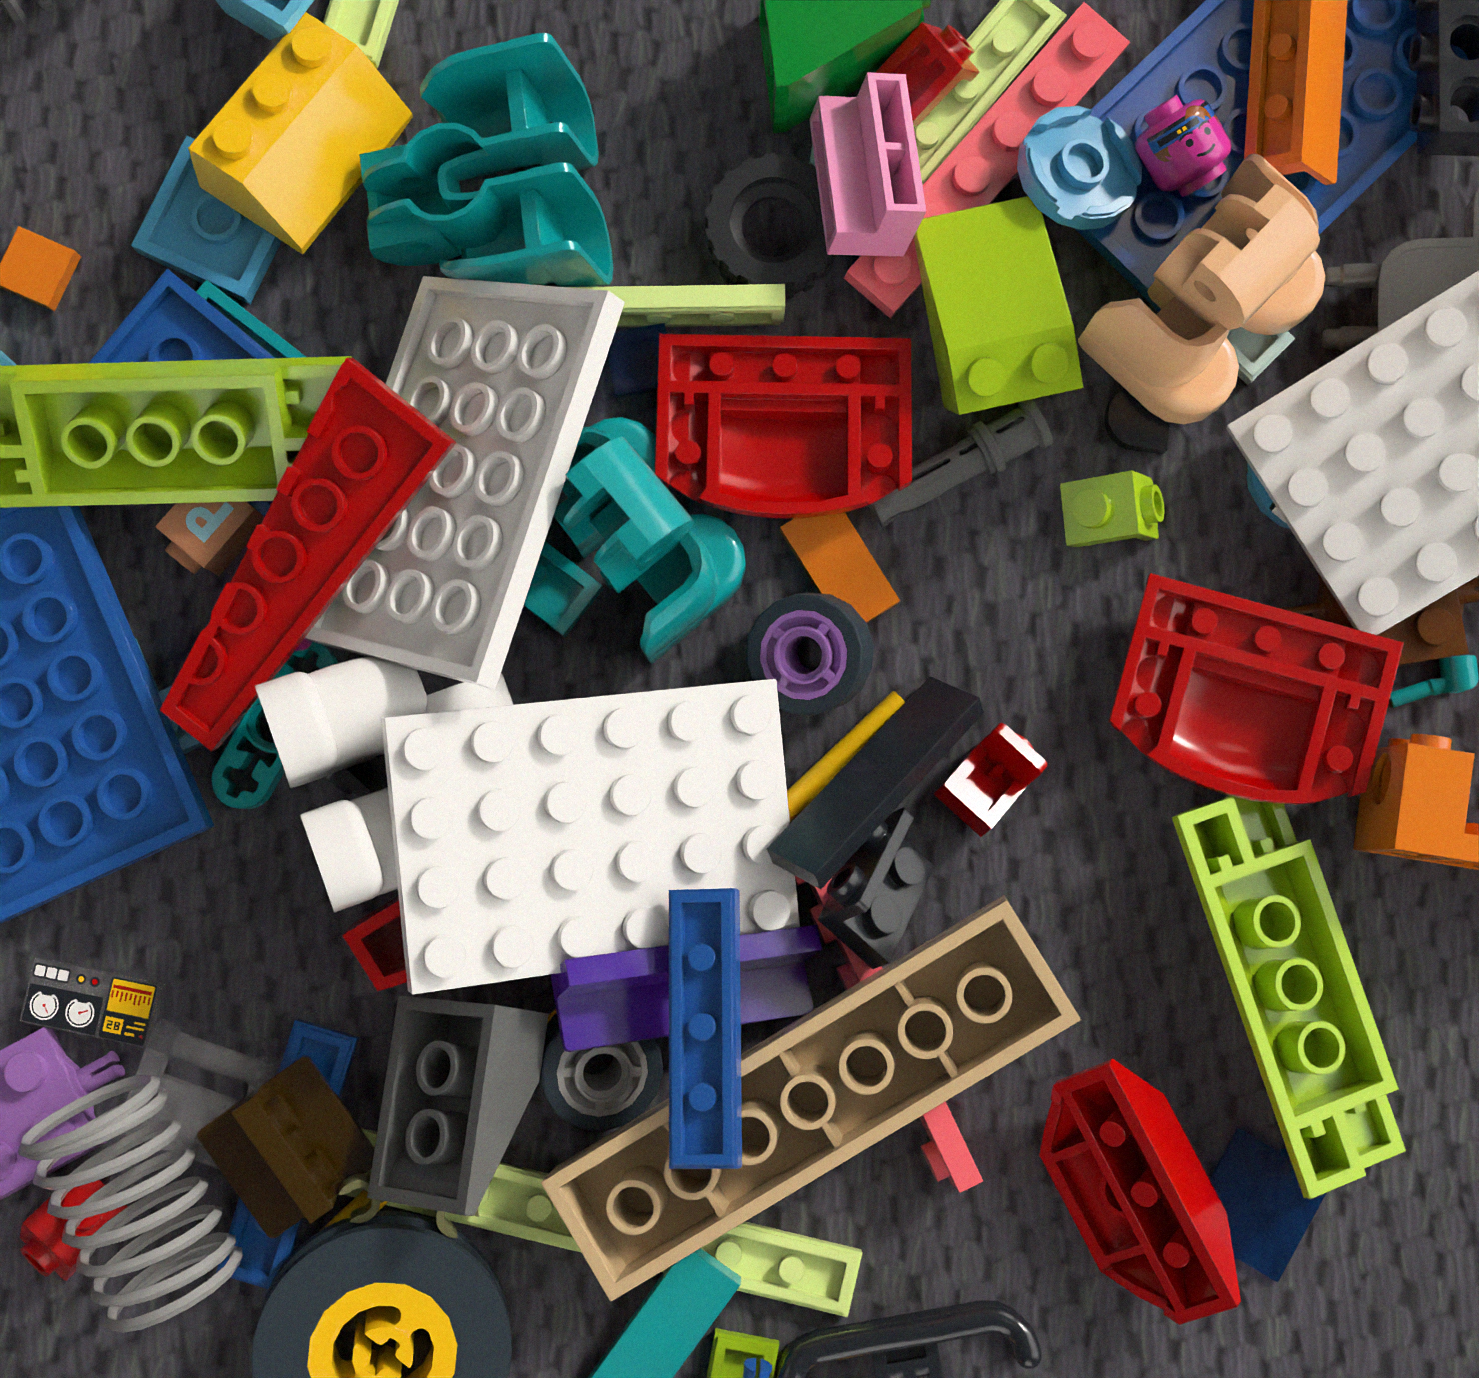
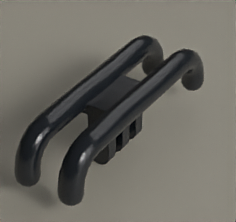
[777,1300,1042,1378]

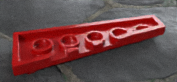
[160,358,457,751]

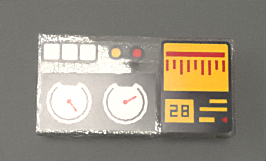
[19,957,166,1048]

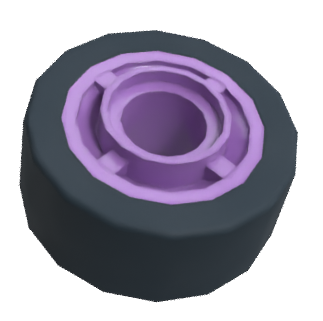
[746,593,874,716]

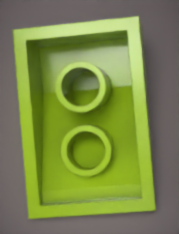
[914,196,1083,415]

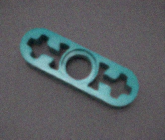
[212,642,338,809]

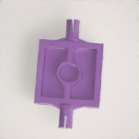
[0,1027,125,1200]

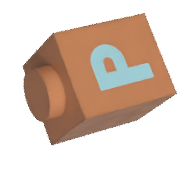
[155,502,264,576]

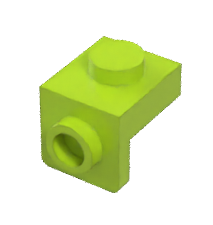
[1060,470,1164,547]

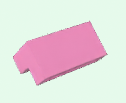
[809,72,926,257]

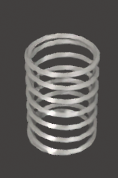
[17,1074,243,1333]

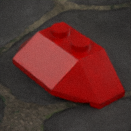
[1039,1059,1241,1325]

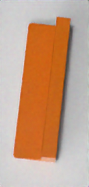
[1244,0,1348,185]

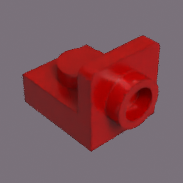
[875,22,980,126]

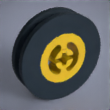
[251,1211,512,1378]

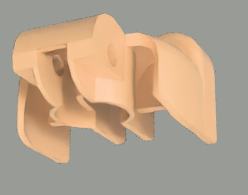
[1078,153,1325,425]

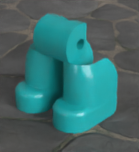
[359,33,613,287]
[553,417,746,664]

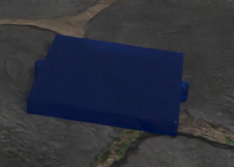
[1209,1128,1327,1282]

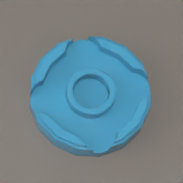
[1017,106,1142,230]

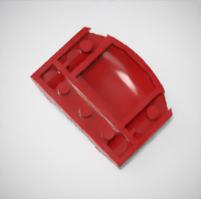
[655,334,912,519]
[1108,573,1404,804]

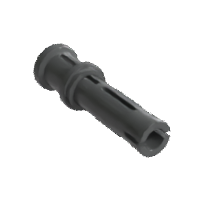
[869,399,1053,528]

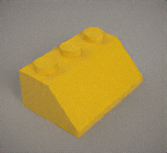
[188,12,413,254]

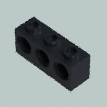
[1408,0,1479,156]

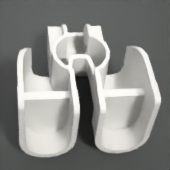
[255,656,513,912]

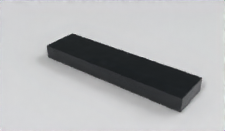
[767,676,984,889]

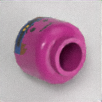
[1135,95,1232,197]

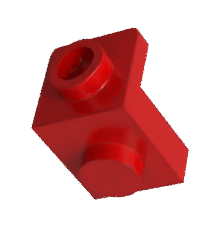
[934,723,1048,837]
[20,1180,128,1281]

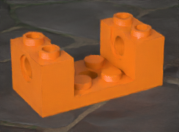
[1353,734,1479,870]

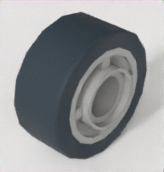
[538,1013,663,1132]

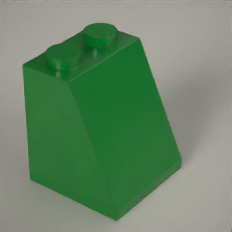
[758,0,931,133]

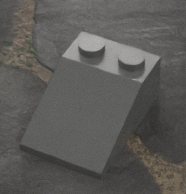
[367,996,549,1216]

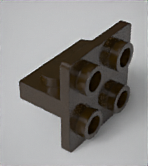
[197,1055,375,1239]

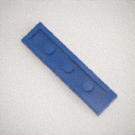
[669,888,742,1169]
[216,1019,360,1289]

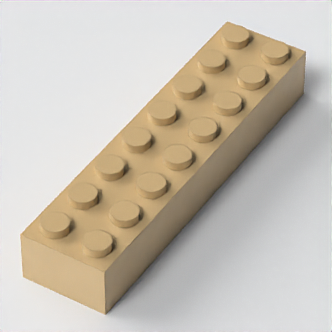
[541,895,1081,1301]

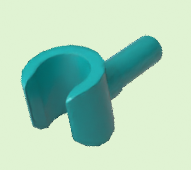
[1390,655,1479,708]

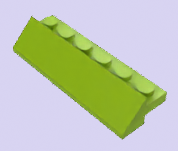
[0,356,352,508]
[1172,795,1406,1199]

